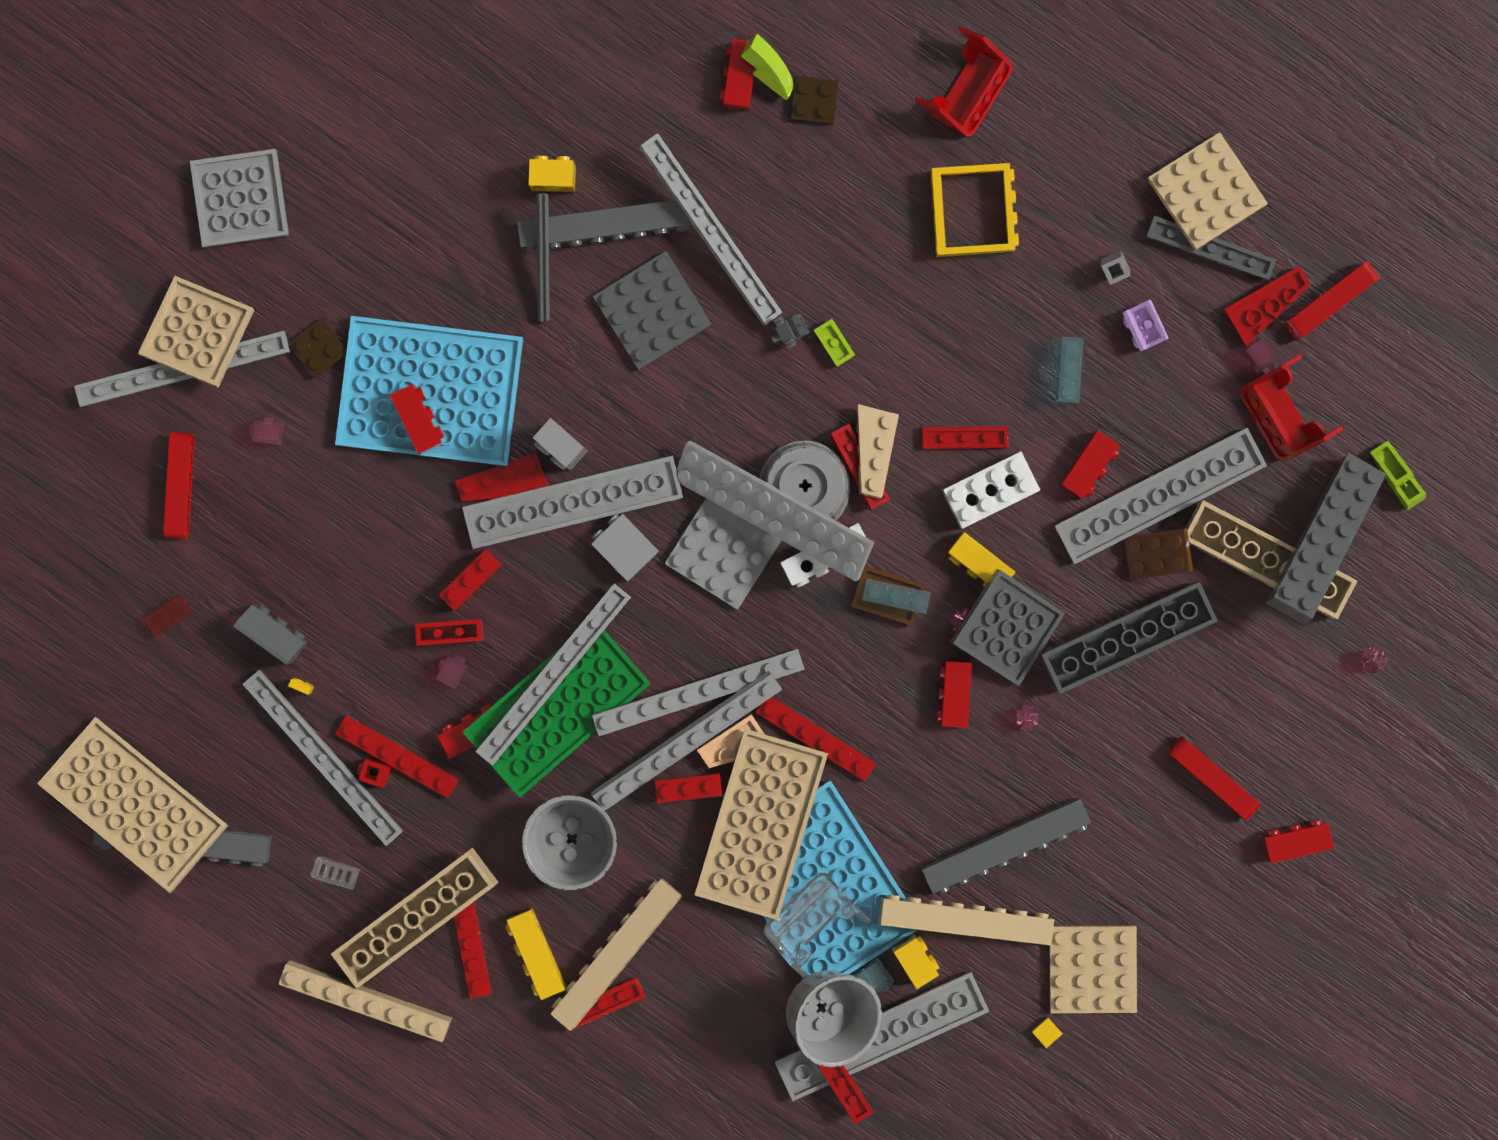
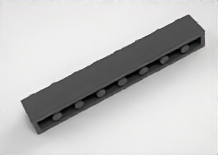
[517,200,693,252]
[921,798,1091,895]
[93,830,272,866]

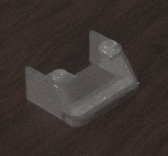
[764,873,871,978]

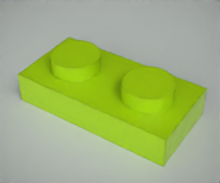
[814,319,855,367]

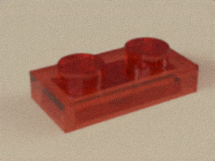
[145,594,193,637]

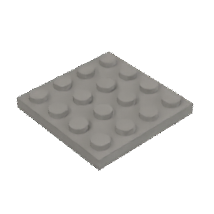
[190,149,289,248]
[665,498,781,610]

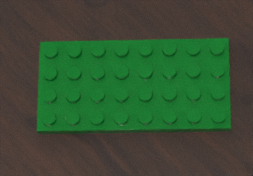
[462,630,651,798]

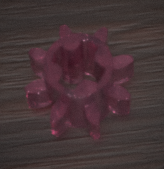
[950,608,970,632]
[1359,646,1388,674]
[1015,705,1039,731]

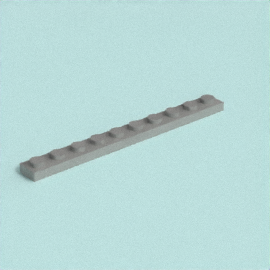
[639,133,782,326]
[74,331,290,407]
[476,583,631,766]
[592,649,805,736]
[243,670,403,846]
[591,671,782,811]

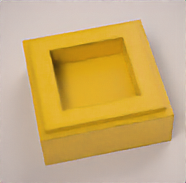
[288,678,314,695]
[1032,1017,1062,1048]

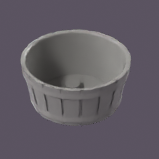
[759,440,851,520]
[522,795,617,890]
[786,970,882,1067]

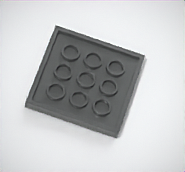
[593,251,712,370]
[950,569,1065,686]

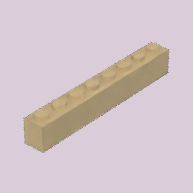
[551,879,683,1031]
[878,894,1054,945]
[279,961,452,1042]

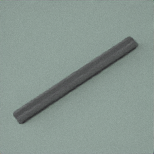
[536,193,550,322]

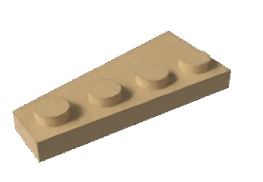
[856,404,899,499]

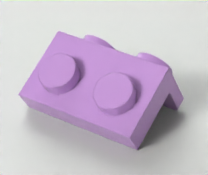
[1123,299,1169,351]

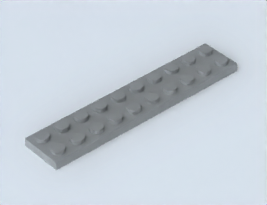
[1054,428,1267,564]
[676,441,874,582]
[462,455,683,549]
[775,971,989,1101]

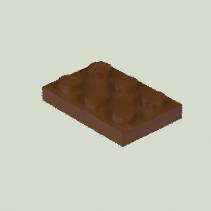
[1124,529,1193,580]
[851,566,926,626]

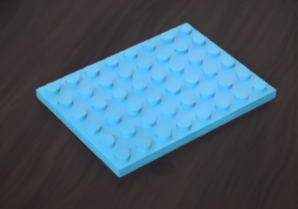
[335,316,523,466]
[763,780,918,979]

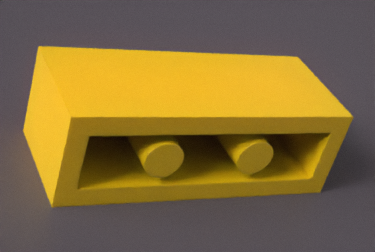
[947,532,1015,587]

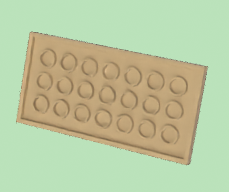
[37,717,228,893]
[695,728,828,920]

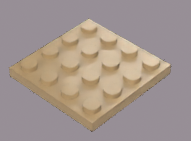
[1147,132,1268,250]
[138,276,254,388]
[1049,925,1137,1013]

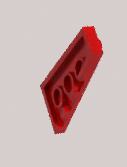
[1224,266,1311,347]
[455,453,548,501]

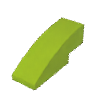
[741,34,795,100]
[1370,441,1426,510]

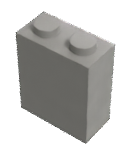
[592,514,659,581]

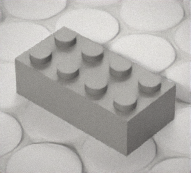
[533,418,588,470]

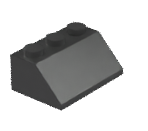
[233,604,308,664]

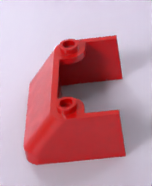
[915,26,1012,136]
[1240,354,1344,461]

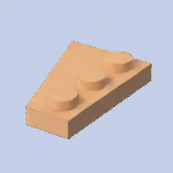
[697,713,764,768]

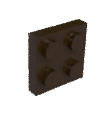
[791,76,839,125]
[288,318,347,379]

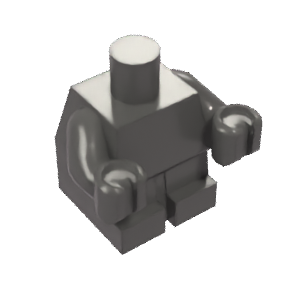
[771,314,810,349]

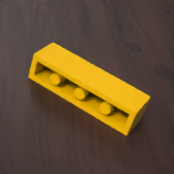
[505,908,566,1000]

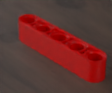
[1283,260,1381,342]
[164,432,194,539]
[1167,736,1261,821]

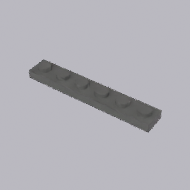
[1146,216,1276,281]

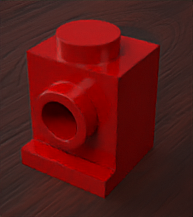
[357,758,392,788]

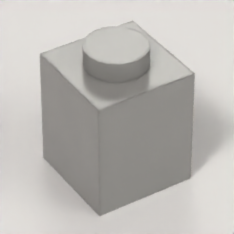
[1101,251,1130,285]

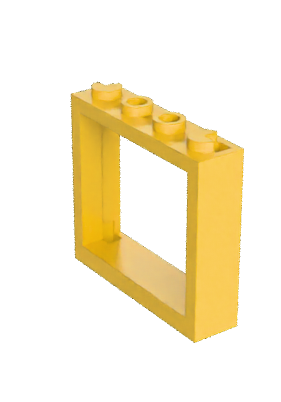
[930,163,1019,257]

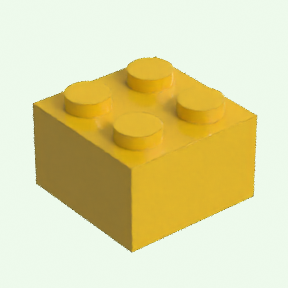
[529,156,576,192]
[892,933,939,989]

